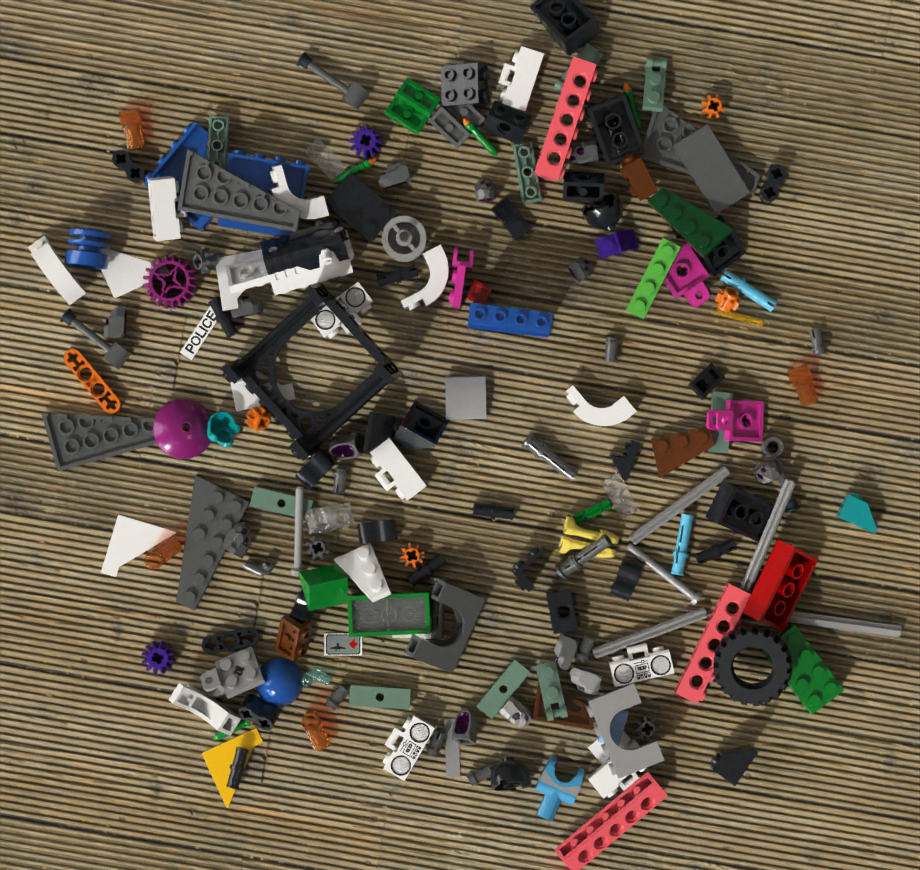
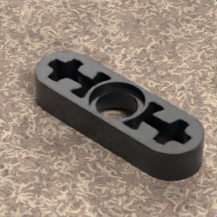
[201,627,260,654]

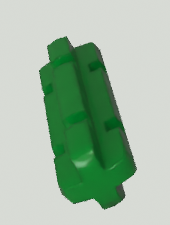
[573,499,612,524]

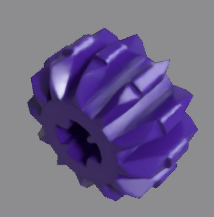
[349,124,383,159]
[142,640,176,675]

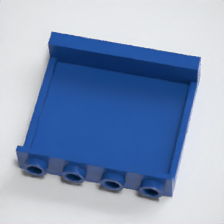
[144,121,232,232]
[217,149,311,236]
[467,303,553,338]

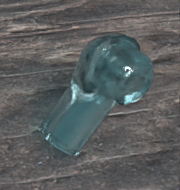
[301,669,332,687]

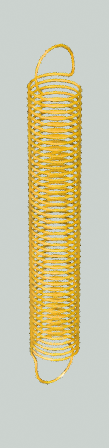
[713,306,769,328]

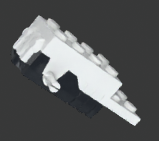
[225,220,354,295]

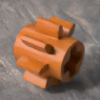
[701,94,725,120]
[715,287,741,312]
[246,405,271,432]
[400,543,425,568]

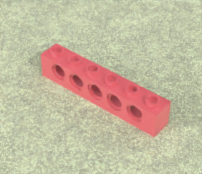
[533,57,598,182]
[674,583,751,704]
[554,771,668,870]

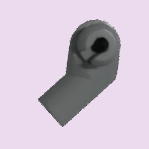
[243,559,274,577]

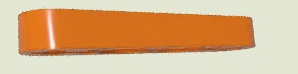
[64,349,122,414]

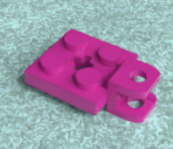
[664,243,710,308]
[449,247,474,309]
[706,400,764,442]

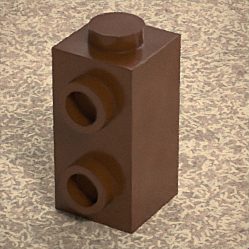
[619,152,658,201]

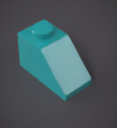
[836,492,877,534]

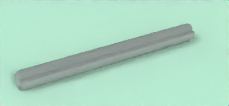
[629,467,730,545]
[740,479,795,592]
[592,607,708,659]
[789,611,902,637]

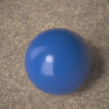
[256,658,304,707]

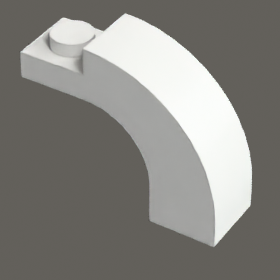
[269,164,329,219]
[28,235,86,305]
[401,245,449,310]
[566,385,637,426]
[169,683,241,736]

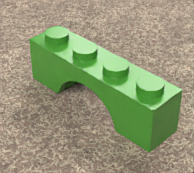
[626,237,682,319]

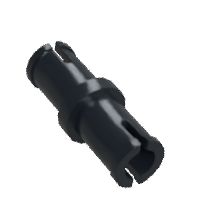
[376,264,418,287]
[208,297,238,338]
[473,502,514,520]
[695,538,737,565]
[407,553,447,587]
[226,747,249,790]

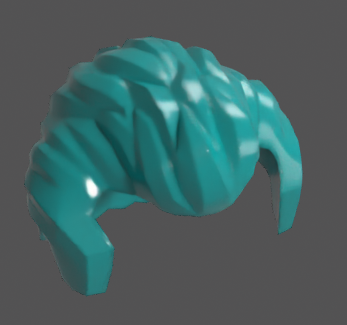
[207,411,240,448]

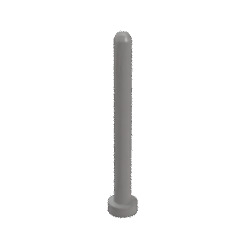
[291,486,305,576]
[626,543,702,605]

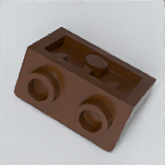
[274,614,312,661]

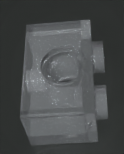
[305,503,354,535]

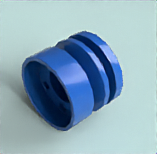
[65,228,112,270]

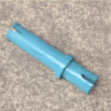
[720,269,778,312]
[671,514,694,576]

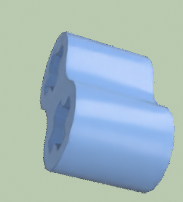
[598,709,629,746]

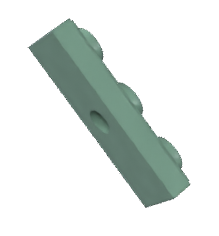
[207,115,230,170]
[512,141,542,205]
[707,391,733,454]
[250,486,314,520]
[476,659,530,719]
[349,685,411,710]

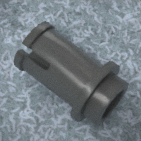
[809,329,827,355]
[604,337,620,362]
[332,468,349,494]
[574,636,596,663]
[325,684,350,711]
[426,730,446,757]
[467,764,492,786]

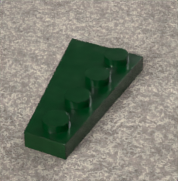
[648,187,734,259]

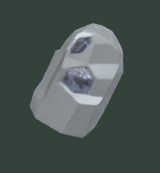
[569,667,602,696]
[499,695,532,727]

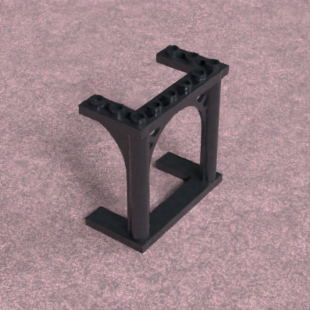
[221,283,403,461]

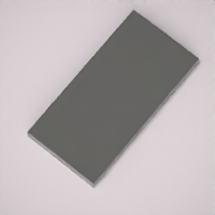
[673,124,750,215]

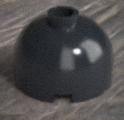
[581,194,623,231]
[490,757,532,791]

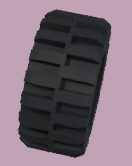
[713,624,792,706]

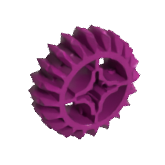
[143,255,198,309]

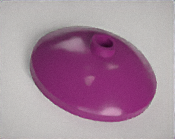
[153,398,211,459]

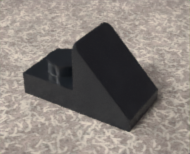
[491,197,532,241]
[688,362,725,400]
[609,440,639,481]

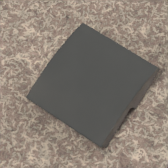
[429,104,487,149]

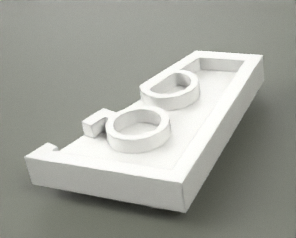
[334,543,391,602]

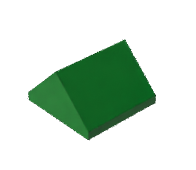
[298,564,348,611]

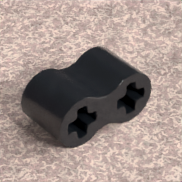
[112,150,147,185]
[758,164,786,204]
[295,449,336,490]
[357,519,398,544]
[610,558,643,601]
[290,589,315,624]
[238,694,280,731]

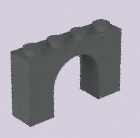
[404,578,485,674]

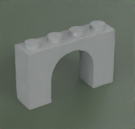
[586,683,665,778]

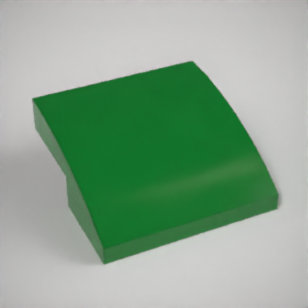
[384,77,441,136]

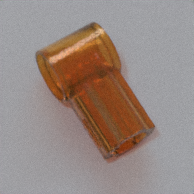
[119,108,145,150]
[787,364,819,407]
[145,535,184,569]
[301,710,331,752]

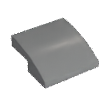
[445,375,487,420]

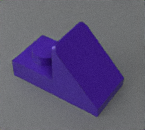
[595,229,639,259]

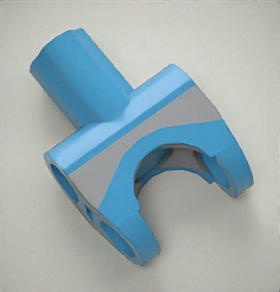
[535,755,585,821]

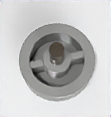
[382,216,427,262]

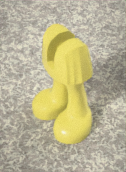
[558,516,619,558]

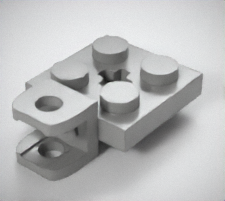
[200,646,266,699]

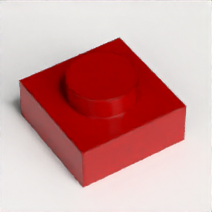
[465,280,492,304]

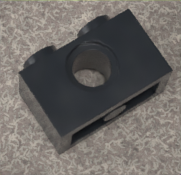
[483,101,532,145]
[562,171,604,202]
[546,589,581,634]

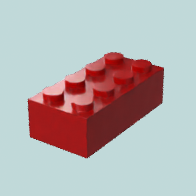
[742,540,819,632]

